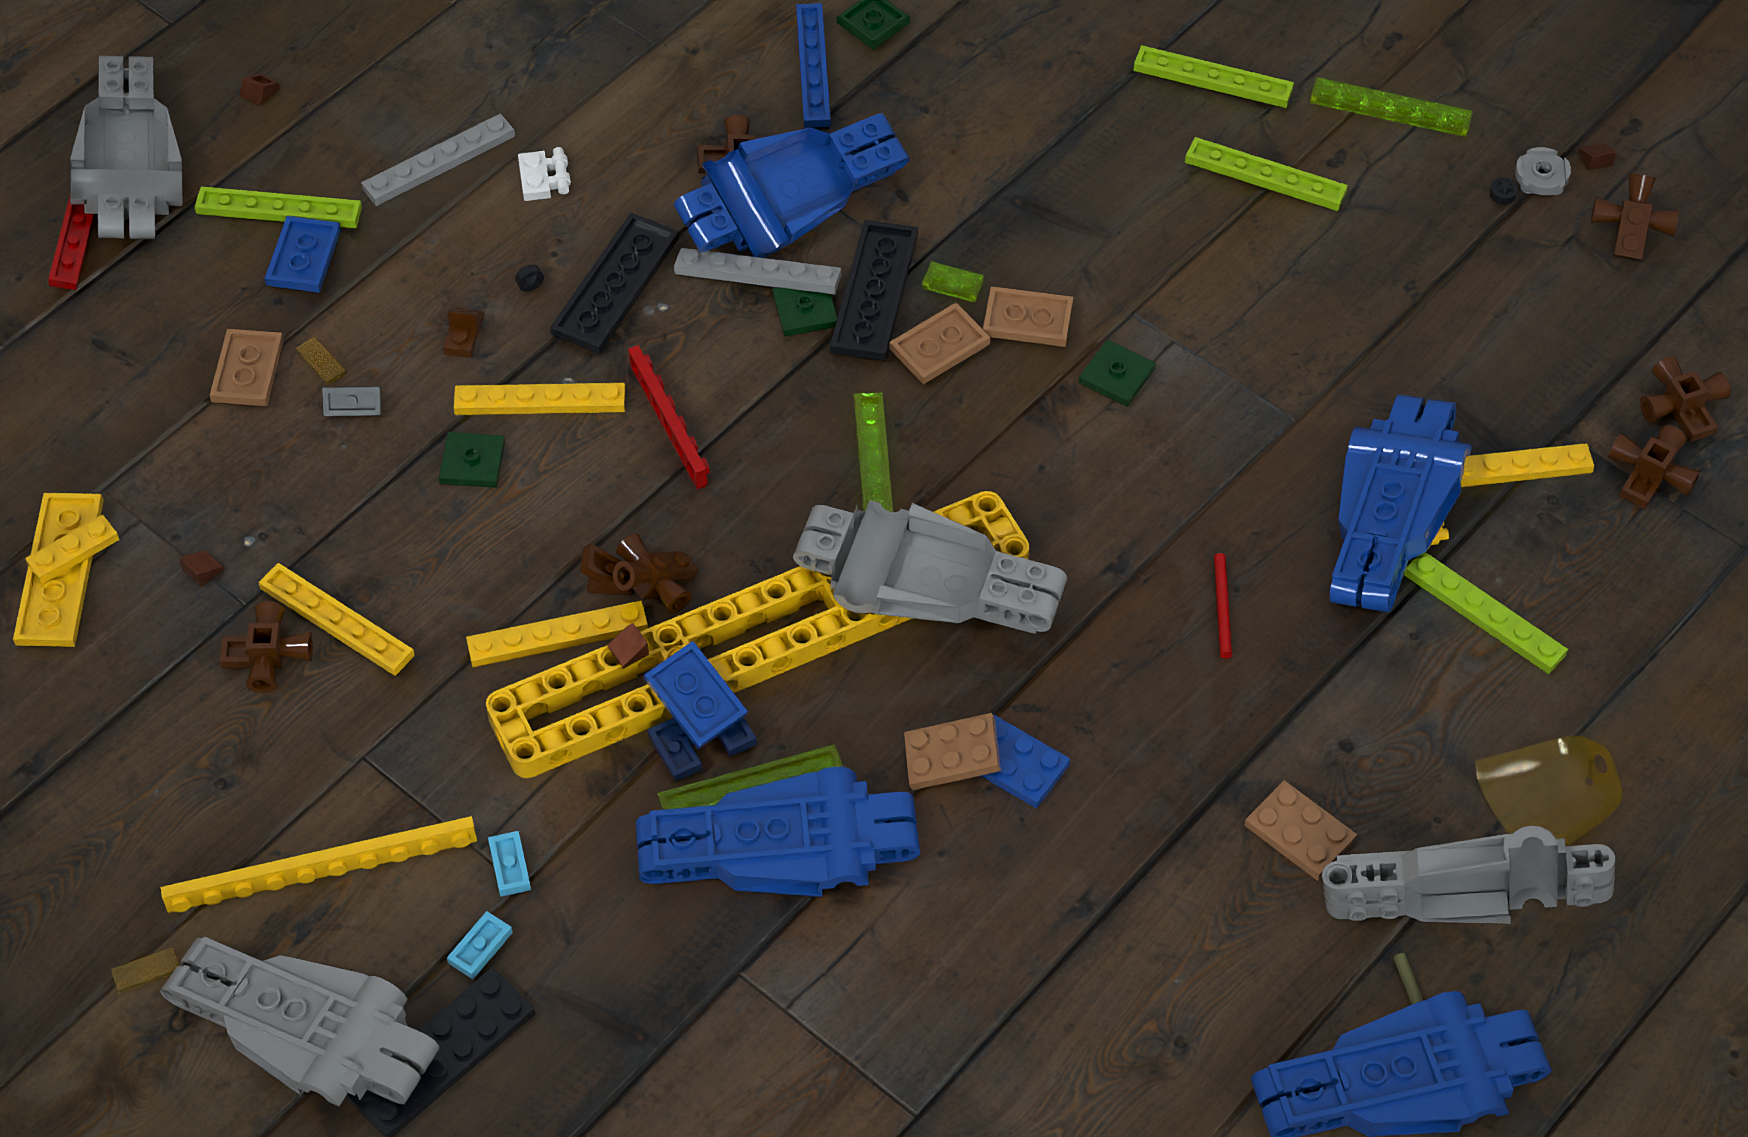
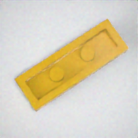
[25,514,120,584]

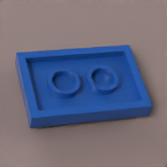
[264,216,341,293]
[644,641,748,749]
[981,715,1070,809]

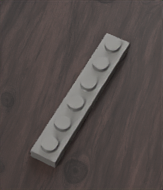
[361,113,515,206]
[674,248,842,294]

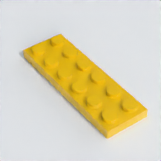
[13,493,104,647]

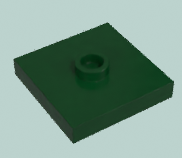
[837,0,910,50]
[772,287,838,337]
[1078,339,1156,407]
[439,432,505,488]

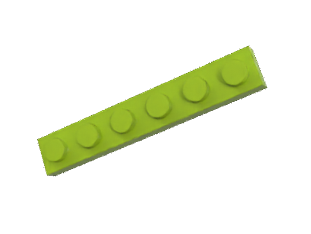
[1133,45,1294,108]
[1185,137,1348,211]
[195,186,362,228]
[1404,552,1568,674]

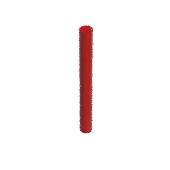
[1214,553,1232,659]

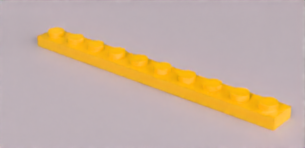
[160,816,477,913]

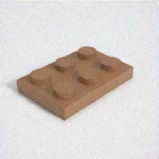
[983,286,1073,347]
[889,303,990,385]
[210,329,284,406]
[904,713,1001,790]
[1244,780,1357,881]

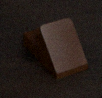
[443,308,484,358]
[580,543,633,595]

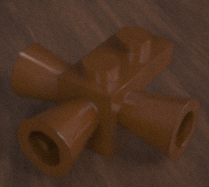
[697,114,755,174]
[1591,173,1679,259]
[1640,356,1731,442]
[1608,425,1701,509]
[613,534,699,614]
[219,601,313,693]

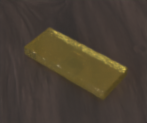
[296,337,347,385]
[111,947,179,993]

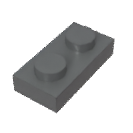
[322,386,382,416]

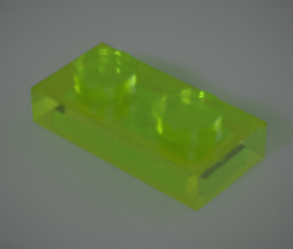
[922,261,984,302]

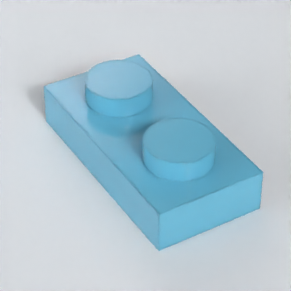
[488,831,531,897]
[447,911,513,979]

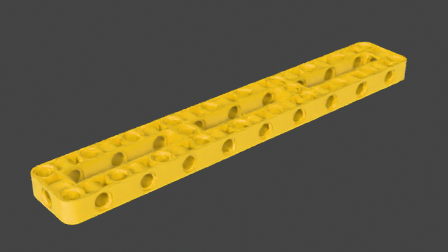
[486,491,1029,778]

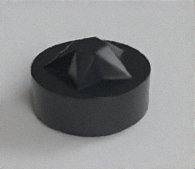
[1490,178,1518,204]
[515,265,544,292]

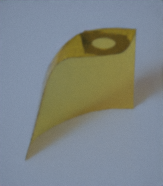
[1475,736,1623,846]

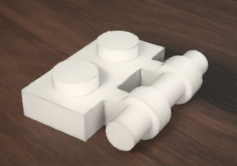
[518,147,571,201]

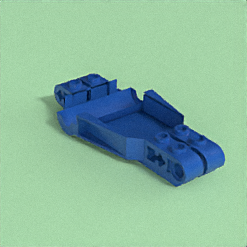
[673,113,910,258]
[1330,394,1472,613]
[635,767,921,897]
[1251,991,1552,1137]

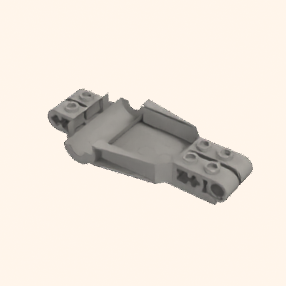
[70,55,183,239]
[793,501,1067,634]
[1322,826,1615,924]
[160,936,439,1106]

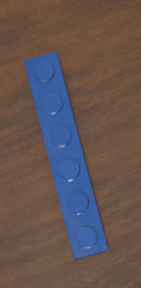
[796,3,831,128]

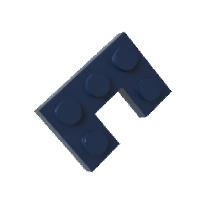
[647,718,757,782]

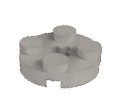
[1515,147,1571,195]

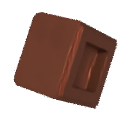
[240,73,280,105]
[1578,143,1616,170]
[179,550,224,587]
[608,623,649,669]

